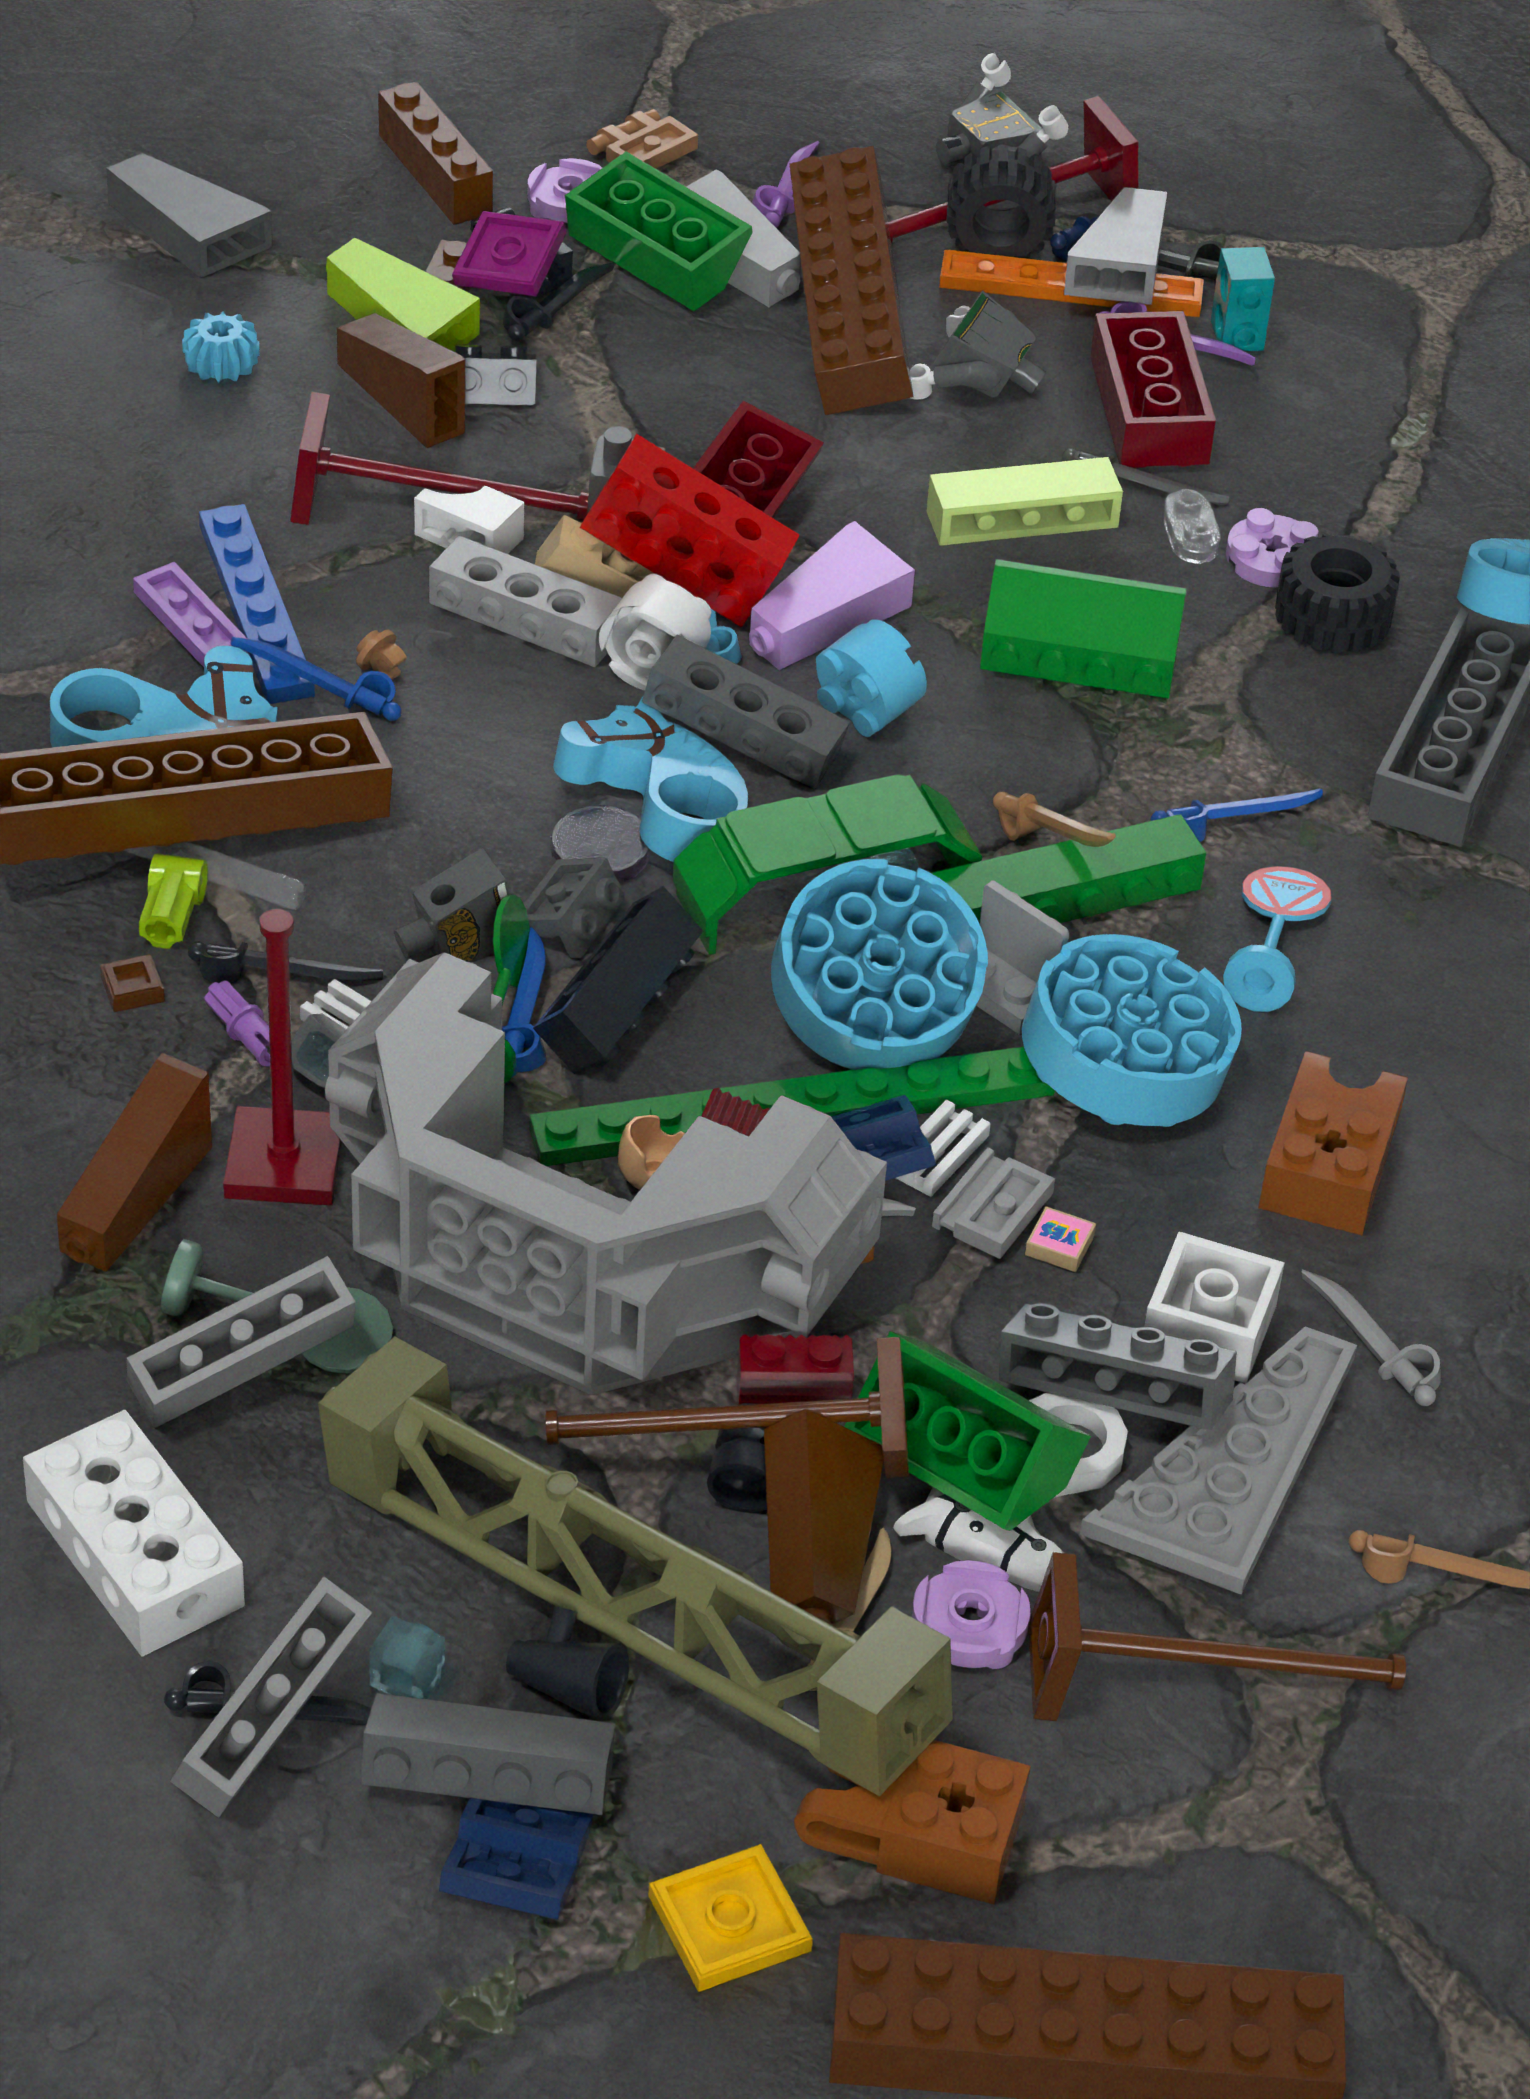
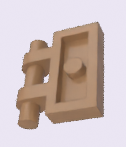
[586,109,698,169]

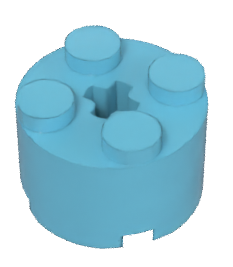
[816,619,927,737]

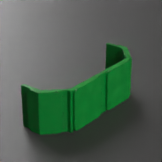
[673,775,982,955]

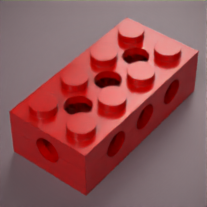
[580,434,799,627]

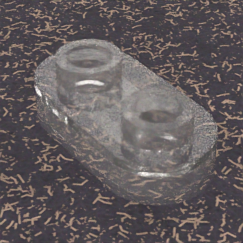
[1163,489,1221,563]

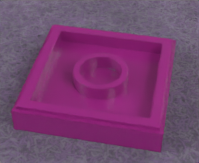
[452,211,567,296]

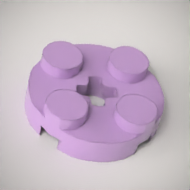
[527,158,602,223]
[1226,508,1318,588]
[912,1560,1030,1669]

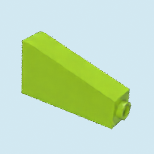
[326,238,480,352]

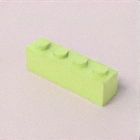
[926,457,1123,546]

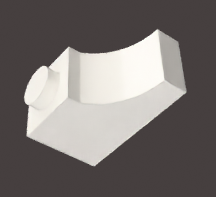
[414,486,524,554]

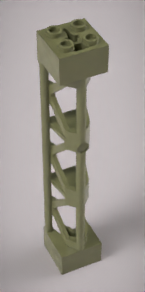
[318,1336,953,1796]

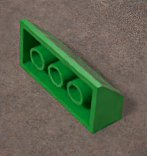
[565,151,753,312]
[980,559,1186,699]
[844,1331,1091,1531]

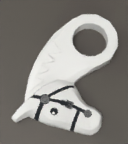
[893,1392,1128,1592]

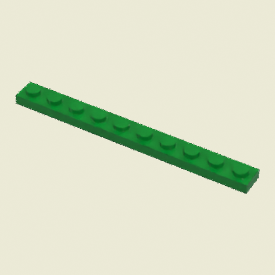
[529,1047,1055,1166]

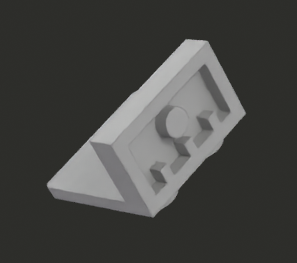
[976,880,1069,1035]

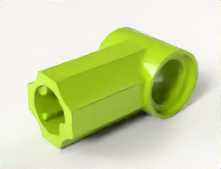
[139,853,208,949]

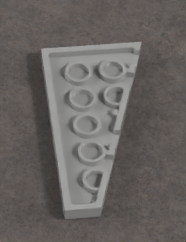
[1080,1326,1357,1594]

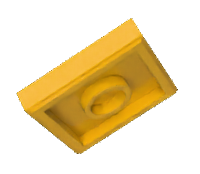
[648,1844,813,1992]

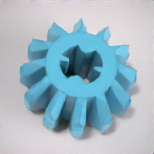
[182,311,260,383]

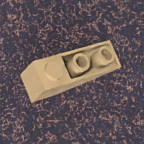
[535,515,654,598]

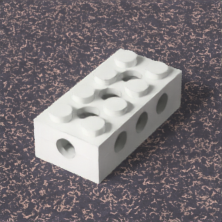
[23,1410,245,1657]

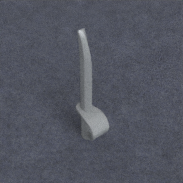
[1302,1269,1441,1406]

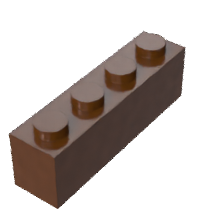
[378,82,493,225]

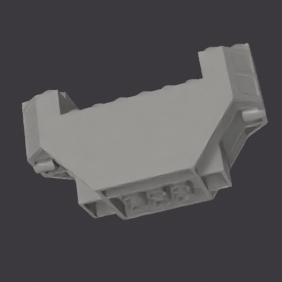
[325,952,887,1395]

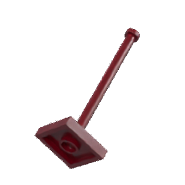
[888,96,1139,244]
[290,392,589,525]
[223,909,342,1206]

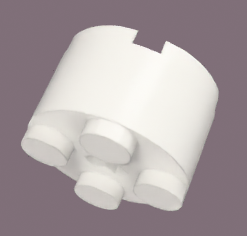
[599,574,712,690]

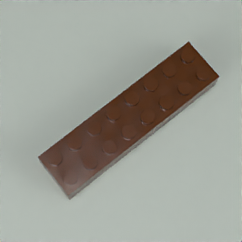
[789,145,914,415]
[0,712,393,865]
[829,1933,1346,2099]

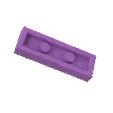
[133,562,249,667]

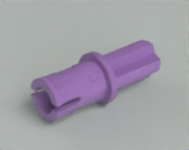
[204,981,270,1066]

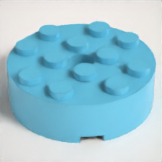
[771,859,988,1070]
[1022,934,1242,1127]

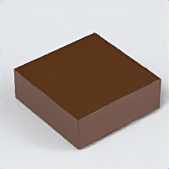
[100,954,165,1012]

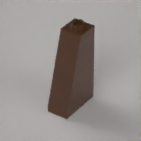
[337,313,465,448]
[57,1053,212,1272]
[764,1409,884,1625]

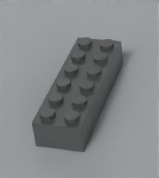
[1367,604,1530,847]

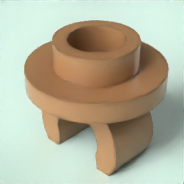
[356,629,407,680]

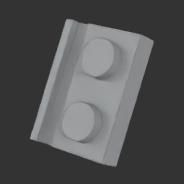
[932,1147,1055,1259]

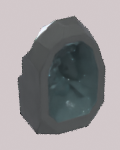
[292,1013,347,1087]

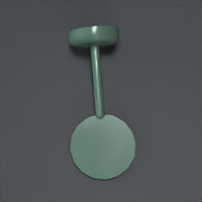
[160,1239,393,1374]

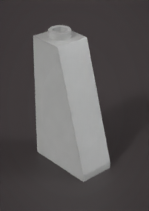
[686,169,801,307]
[1064,187,1167,305]

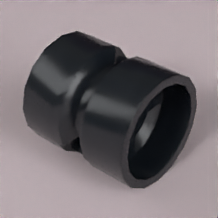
[707,1403,767,1512]

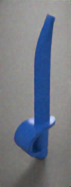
[230,636,401,721]
[1151,788,1323,842]
[502,927,546,1078]

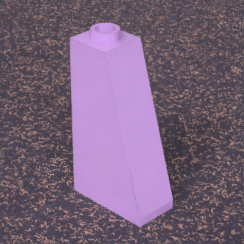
[749,521,915,670]

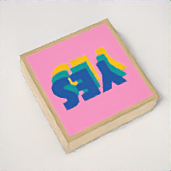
[1025,1207,1096,1272]

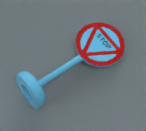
[1223,866,1331,1012]

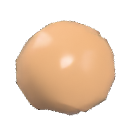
[618,1115,685,1190]

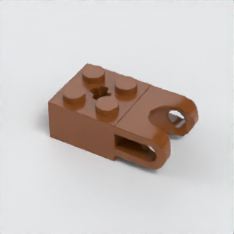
[1258,1051,1408,1236]
[794,1740,1031,1905]

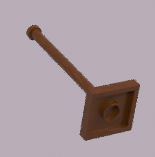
[545,1337,909,1478]
[1028,1552,1406,1721]

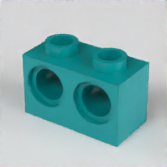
[1211,247,1275,351]

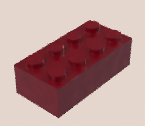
[1090,311,1216,468]

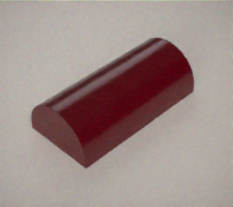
[693,401,824,518]

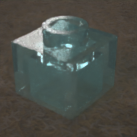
[369,1616,445,1700]

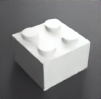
[1144,1232,1285,1383]

